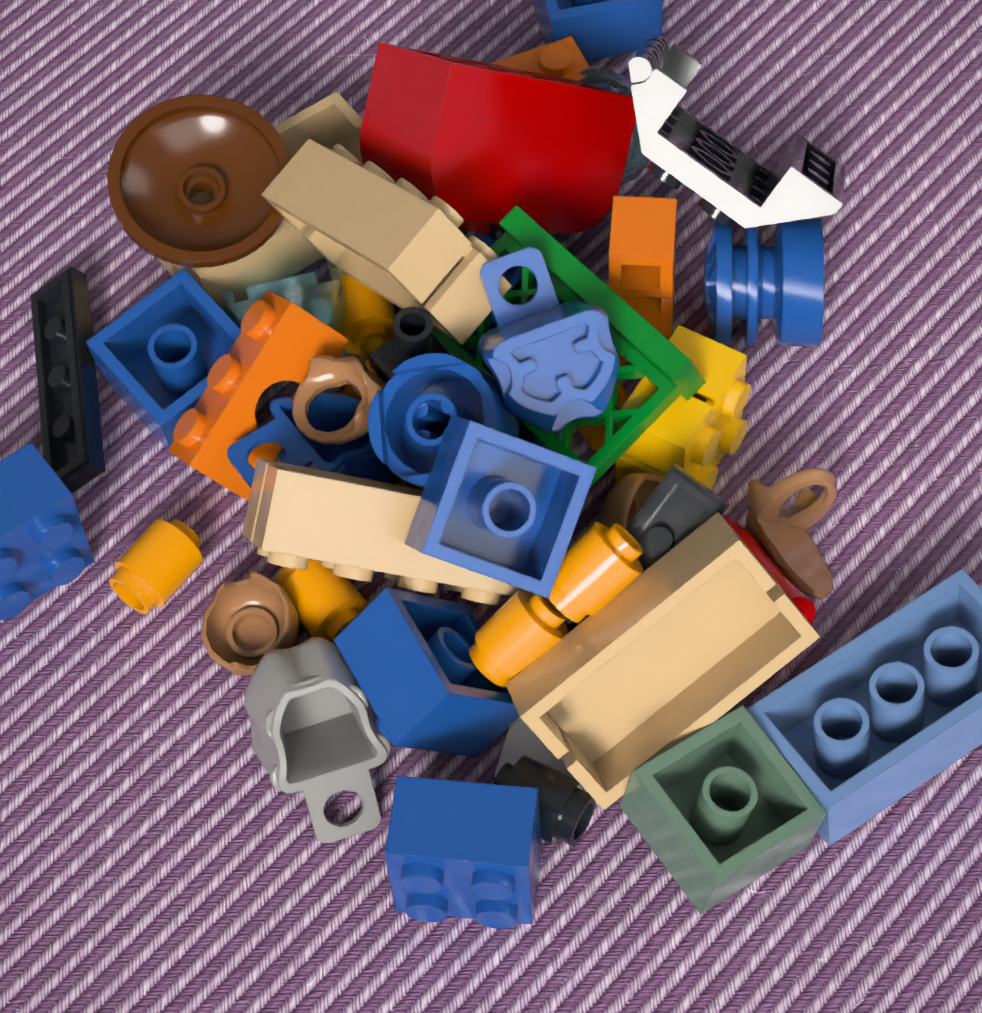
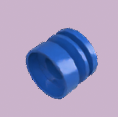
[704,217,824,347]

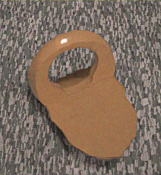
[292,355,387,445]
[746,468,837,600]

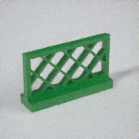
[433,205,706,487]

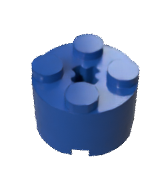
[368,353,519,490]

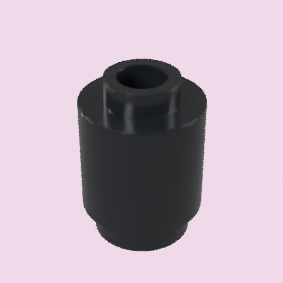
[493,755,596,846]

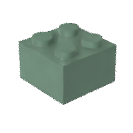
[619,705,827,915]

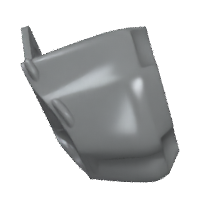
[244,637,391,843]

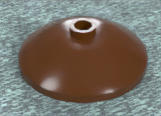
[107,94,290,268]

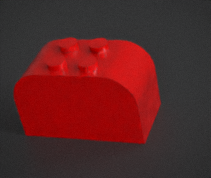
[359,42,636,234]

